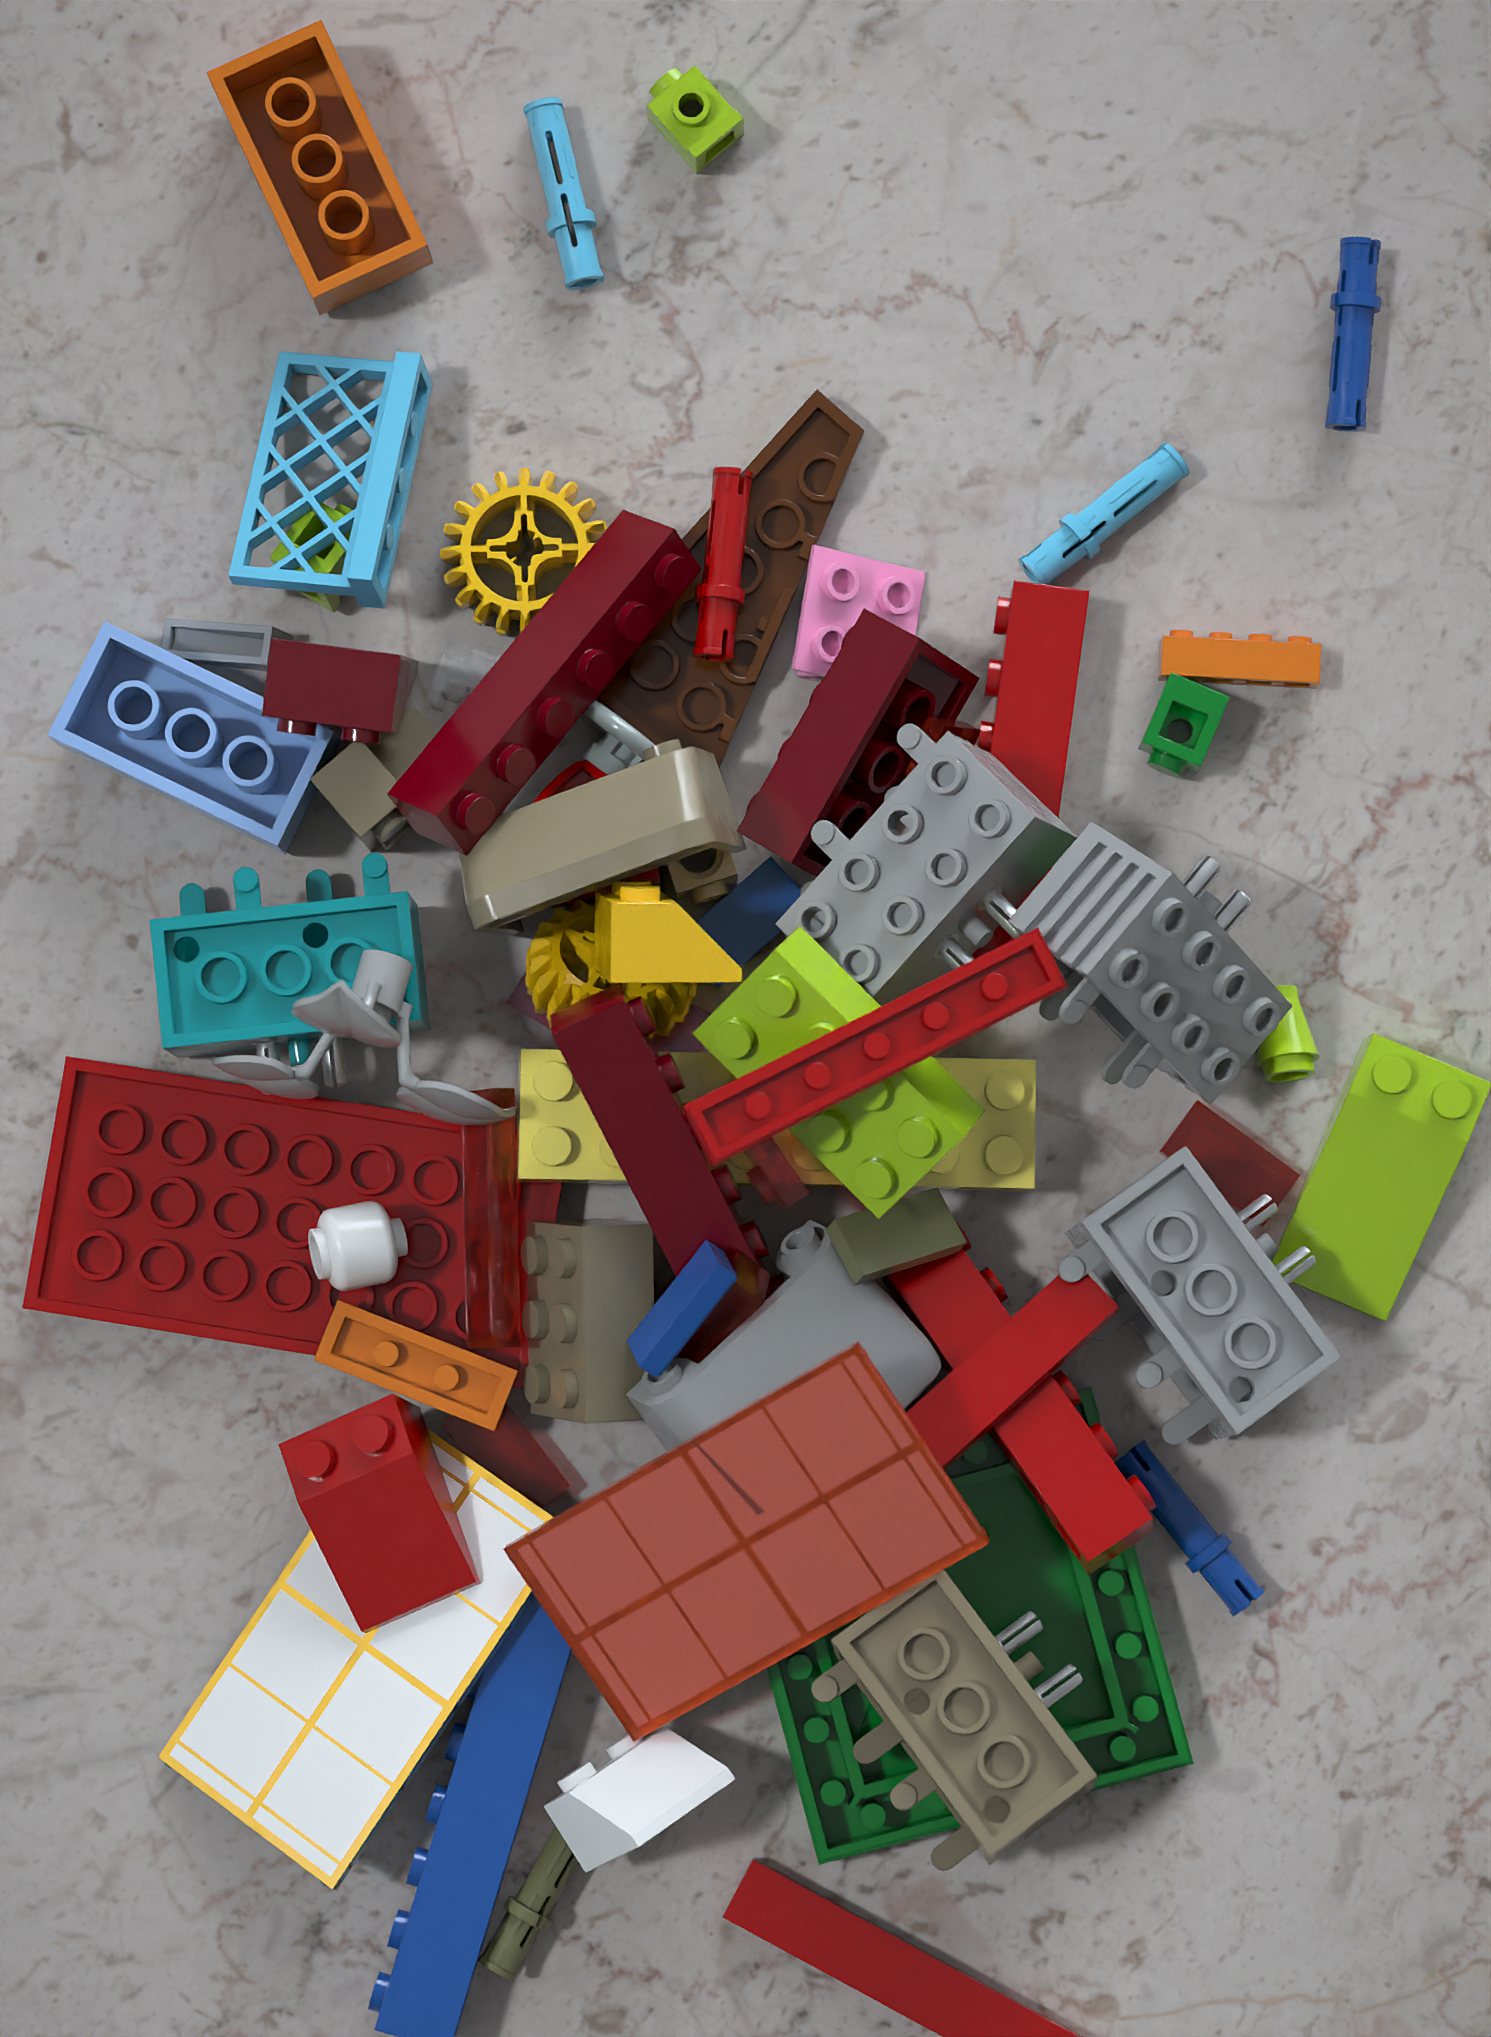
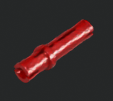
[693,467,753,663]

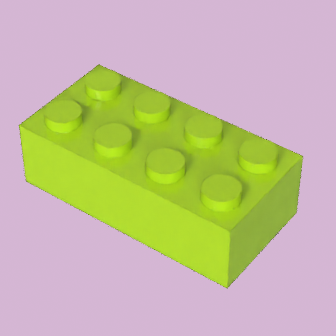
[692,926,986,1219]

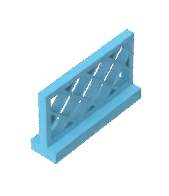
[228,351,433,609]

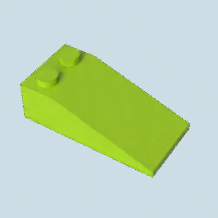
[1271,1033,1491,1322]

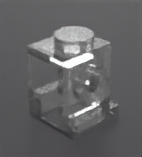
[427,639,501,712]

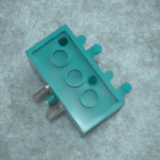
[149,853,431,1095]

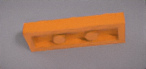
[314,1300,519,1431]

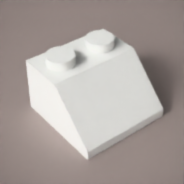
[544,1727,735,1873]

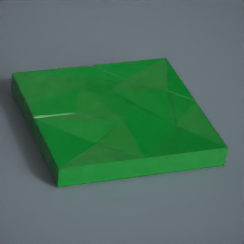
[766,1387,1194,1865]

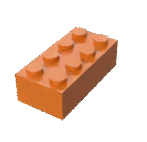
[206,20,433,315]

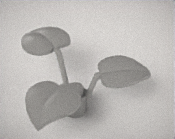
[212,950,517,1125]

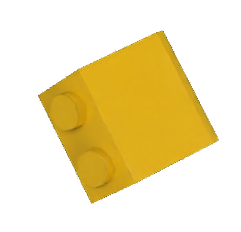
[594,879,742,983]

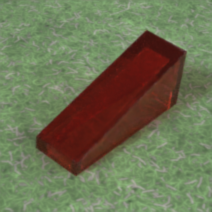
[674,1250,770,1364]

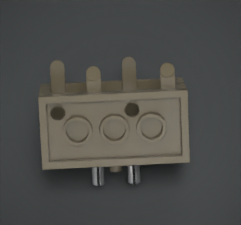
[812,1566,1097,1871]

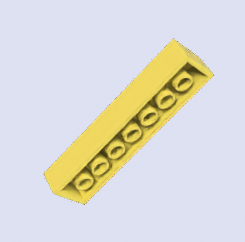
[516,1049,1036,1192]

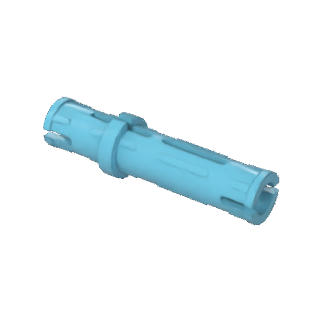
[523,97,604,290]
[1018,442,1190,585]

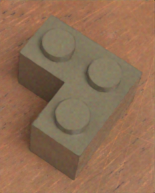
[310,705,437,852]

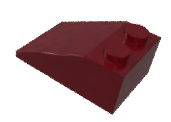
[262,638,418,744]

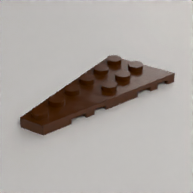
[595,389,864,768]

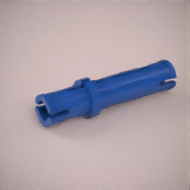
[1325,237,1381,432]
[1114,1439,1265,1617]

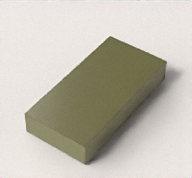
[825,1187,967,1286]

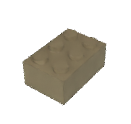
[521,1218,654,1424]

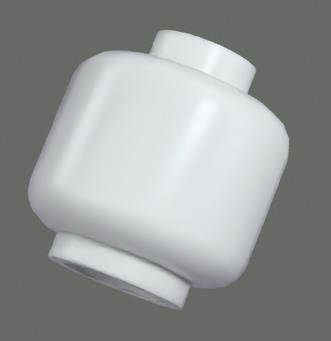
[308,1201,408,1291]

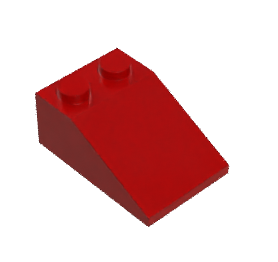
[278,1394,480,1633]

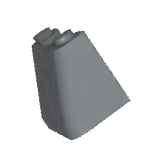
[626,1220,941,1513]

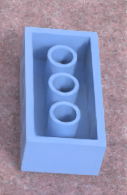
[48,621,341,855]

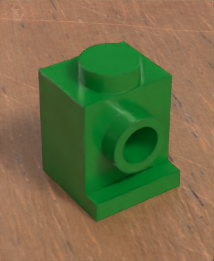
[1138,672,1230,778]

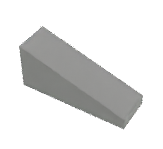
[161,618,293,672]

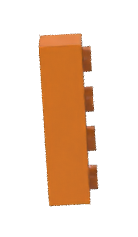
[1158,630,1321,689]

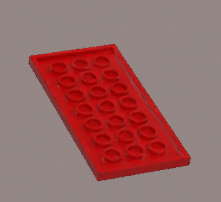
[22,1056,563,1390]

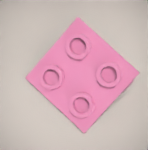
[792,545,926,681]

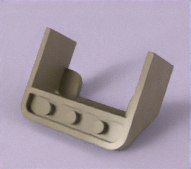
[458,739,747,936]

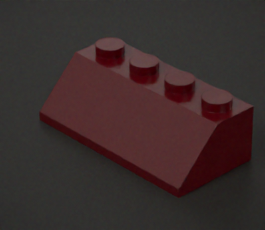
[736,608,980,877]

